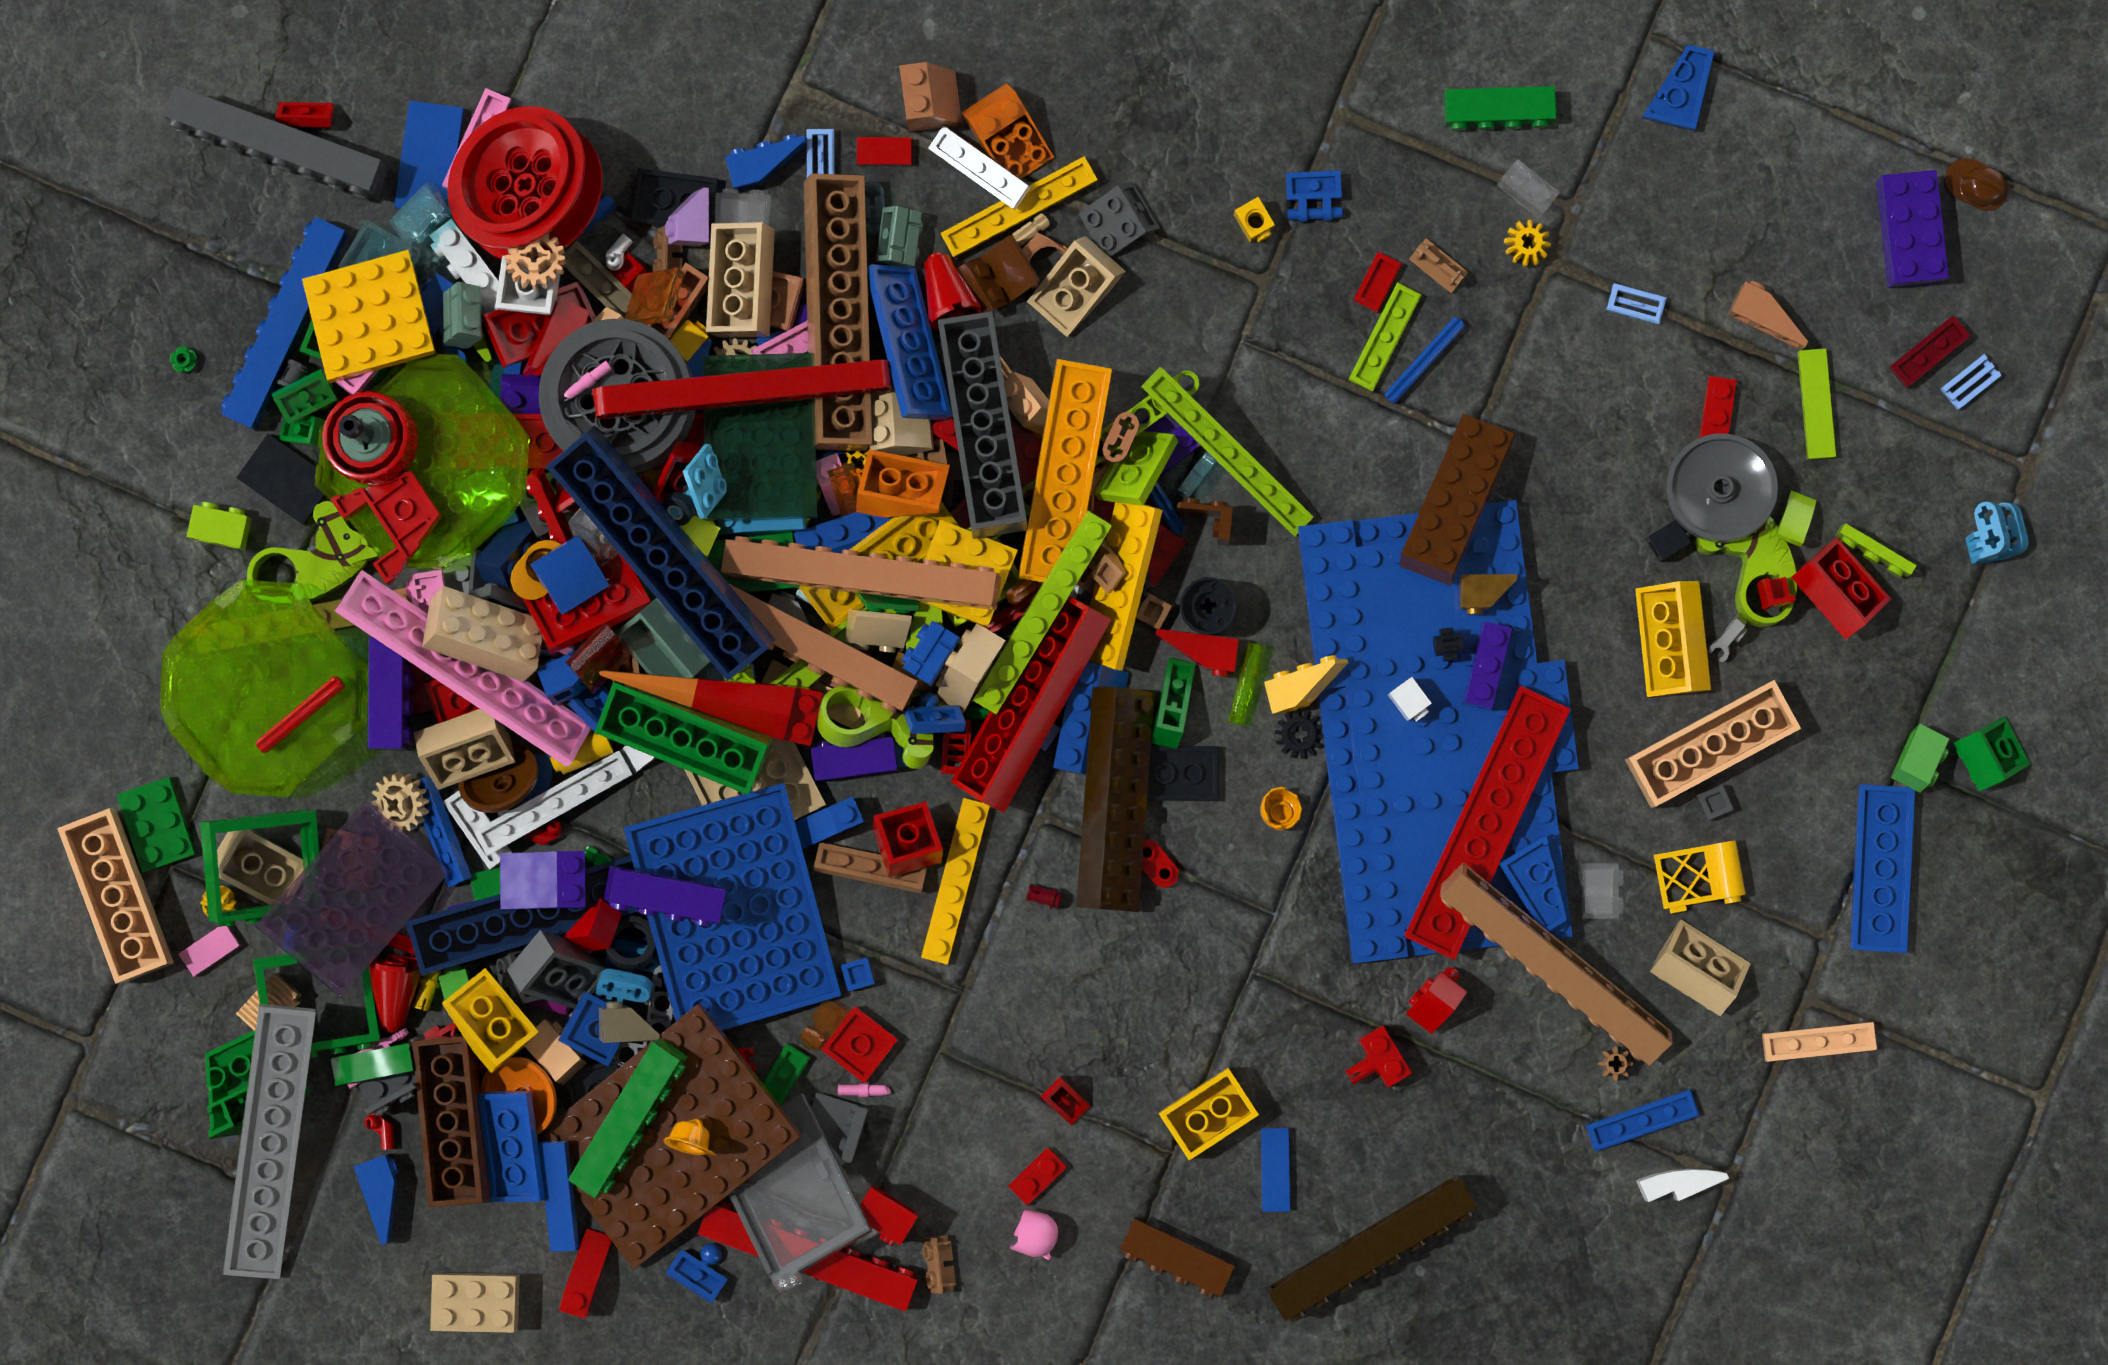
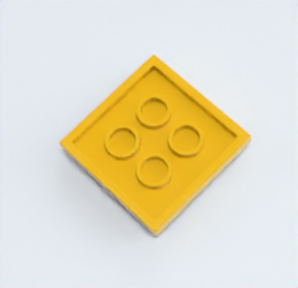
[920,520,1018,628]

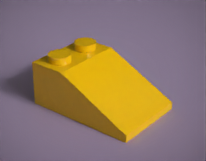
[442,968,539,1073]

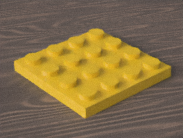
[302,250,436,383]

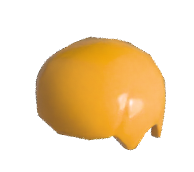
[1260,787,1302,831]

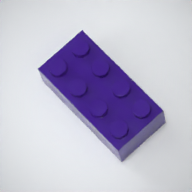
[1876,170,1949,288]
[368,637,414,750]
[603,866,726,927]

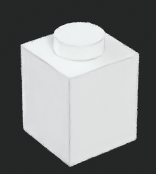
[1388,677,1432,721]

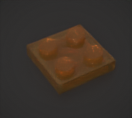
[625,268,684,325]

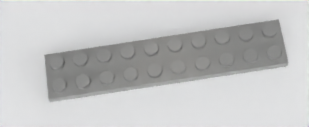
[223,1004,316,1279]

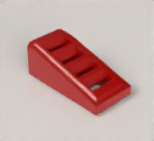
[941,720,972,775]

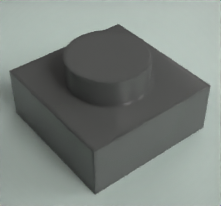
[1696,784,1734,821]

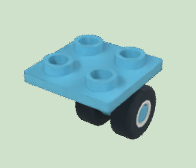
[661,444,727,526]

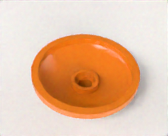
[480,1057,557,1135]

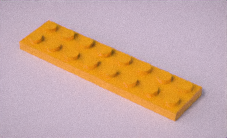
[1018,359,1112,582]

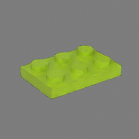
[1094,431,1178,505]

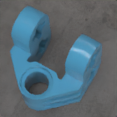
[1965,502,2029,565]
[595,939,660,1002]

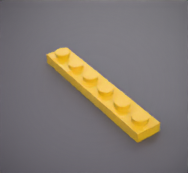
[941,156,1097,258]
[921,798,990,965]

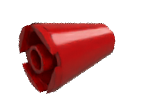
[924,252,982,332]
[368,954,421,1033]

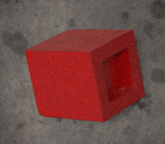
[1757,577,1796,610]

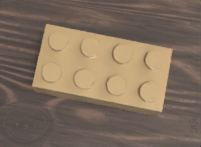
[706,222,775,338]
[422,586,542,682]

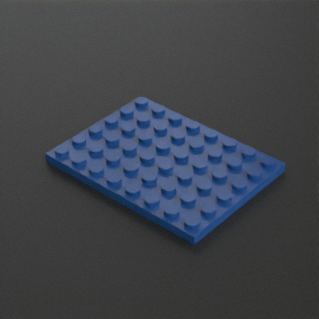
[623,783,841,1030]

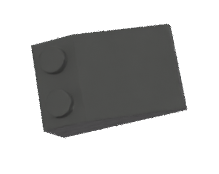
[507,930,611,1009]

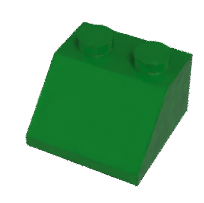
[1954,716,2030,792]

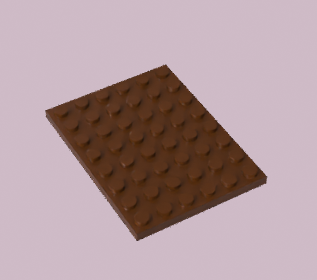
[537,1003,803,1269]

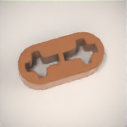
[1102,412,1139,463]

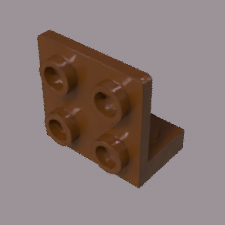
[958,235,1040,312]
[1176,498,1233,546]

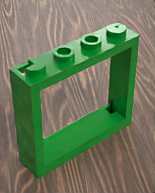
[200,809,324,927]
[253,942,380,1057]

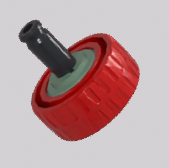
[322,391,419,486]

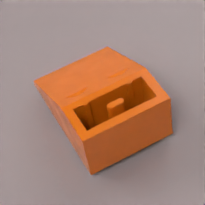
[961,83,1054,179]

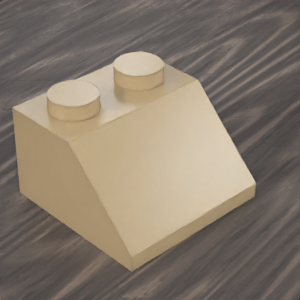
[845,609,912,653]

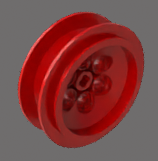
[447,106,603,260]

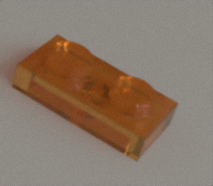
[827,462,860,517]

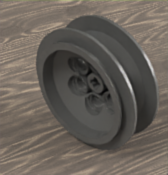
[539,319,696,474]

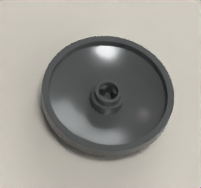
[1666,434,1778,543]

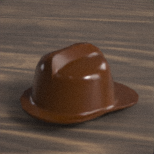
[1945,158,2008,211]

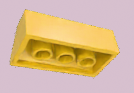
[1635,581,1711,697]

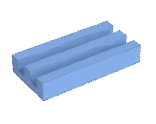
[807,129,835,177]
[1606,283,1666,325]
[1941,354,2001,410]

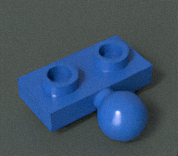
[905,691,966,734]
[665,1243,728,1304]

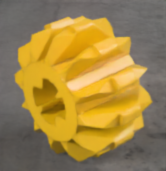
[1504,220,1551,267]

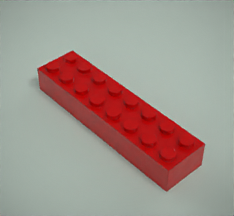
[951,596,1111,813]

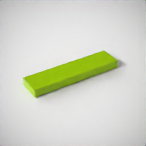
[1348,282,1422,392]
[1797,349,1836,460]

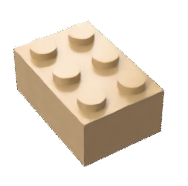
[936,623,1005,714]
[414,709,515,790]
[430,1272,520,1333]

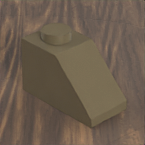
[599,1001,660,1043]

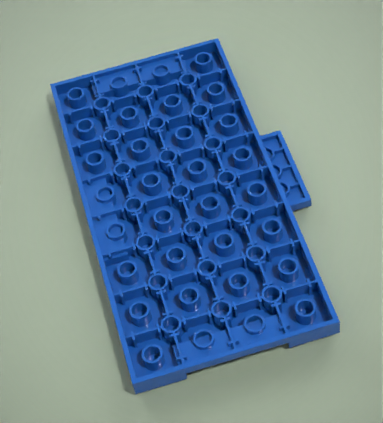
[1298,500,1579,964]

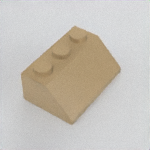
[870,368,934,456]
[1650,919,1751,1016]

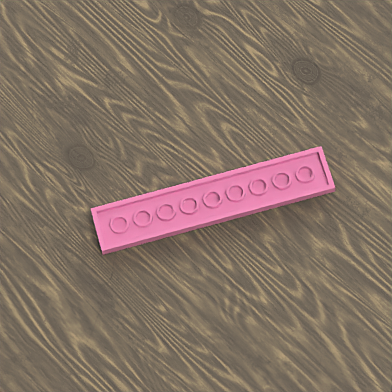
[335,570,591,767]

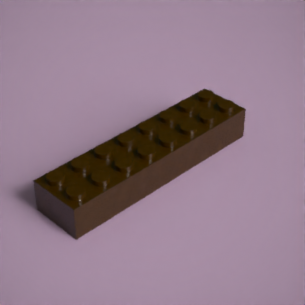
[1076,687,1155,912]
[1265,1176,1477,1322]

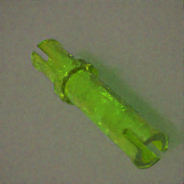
[1227,642,1265,726]

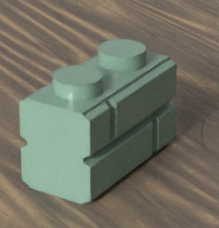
[876,206,923,267]
[443,282,482,349]

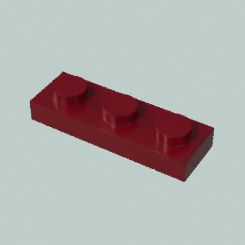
[1889,315,1971,388]

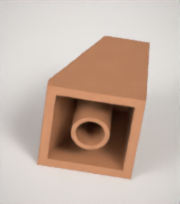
[899,62,962,132]

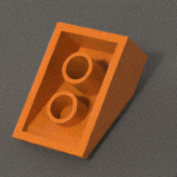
[856,449,950,518]

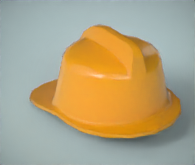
[511,540,562,600]
[663,1119,716,1155]

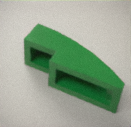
[331,1043,415,1086]

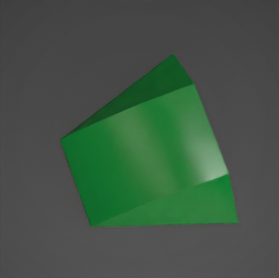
[205,1030,311,1139]

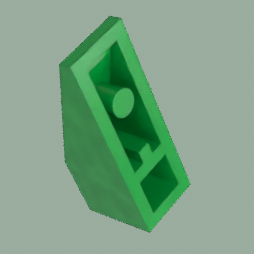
[1151,658,1195,749]

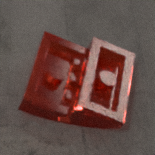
[565,623,632,694]

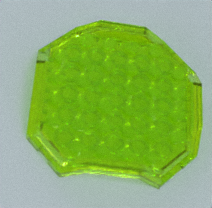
[315,354,530,569]
[160,579,369,797]

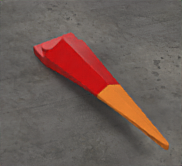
[599,670,823,746]

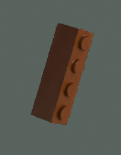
[1119,1217,1235,1299]

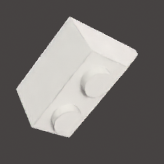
[495,256,560,315]

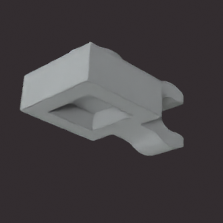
[1708,613,1748,662]

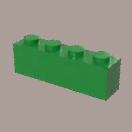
[1443,86,1556,131]

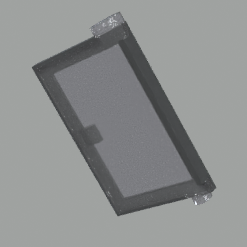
[729,1093,873,1293]

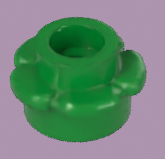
[170,346,197,373]

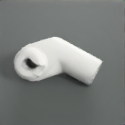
[606,234,633,271]

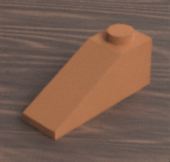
[1727,281,1808,350]

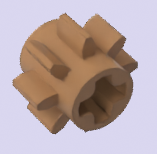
[1597,1046,1633,1081]

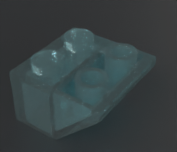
[389,180,452,246]

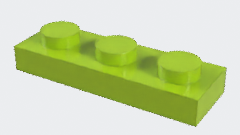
[1835,523,1917,578]

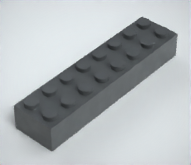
[163,85,389,201]
[938,311,1028,539]

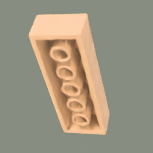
[1625,680,1801,808]
[57,808,174,984]

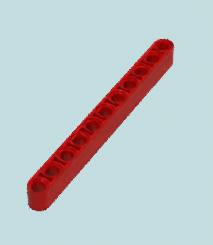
[592,360,892,419]

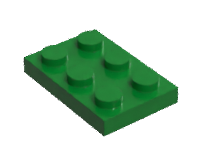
[116,777,196,873]

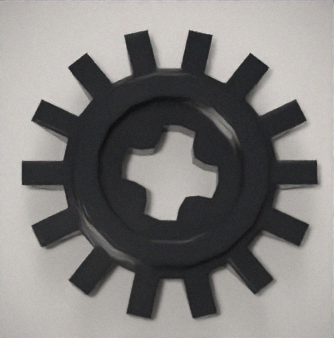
[1274,710,1324,759]

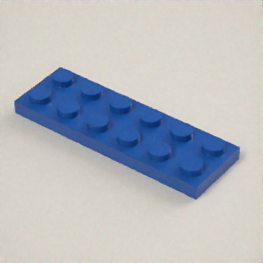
[867,264,952,420]
[1850,784,1915,953]

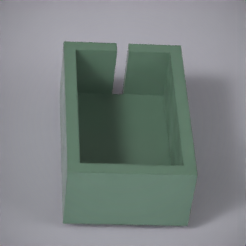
[614,598,710,678]

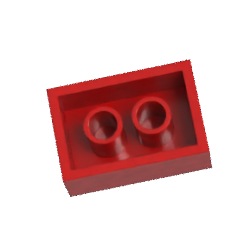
[1791,537,1891,640]

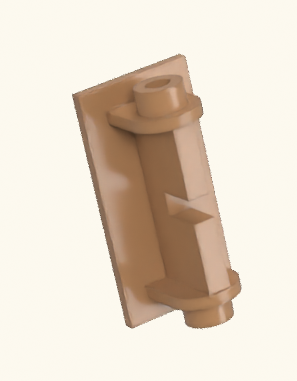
[653,226,682,283]
[1409,238,1468,293]
[923,1235,956,1294]

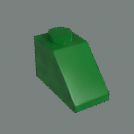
[279,416,326,450]

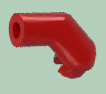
[521,820,562,846]
[364,1113,395,1150]

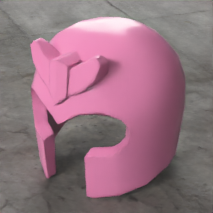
[1010,1209,1058,1260]

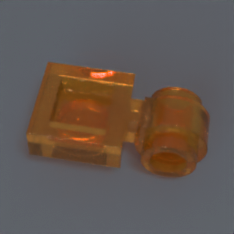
[799,999,848,1051]

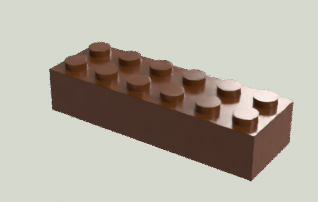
[1400,414,1514,586]
[412,1035,491,1208]

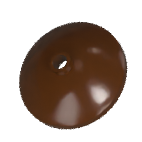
[458,743,539,813]

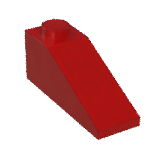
[523,297,590,377]
[1155,629,1239,678]
[558,1228,612,1319]

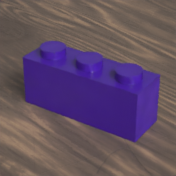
[1462,621,1512,711]
[811,733,898,782]

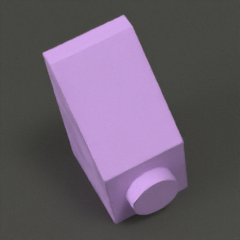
[665,188,709,247]

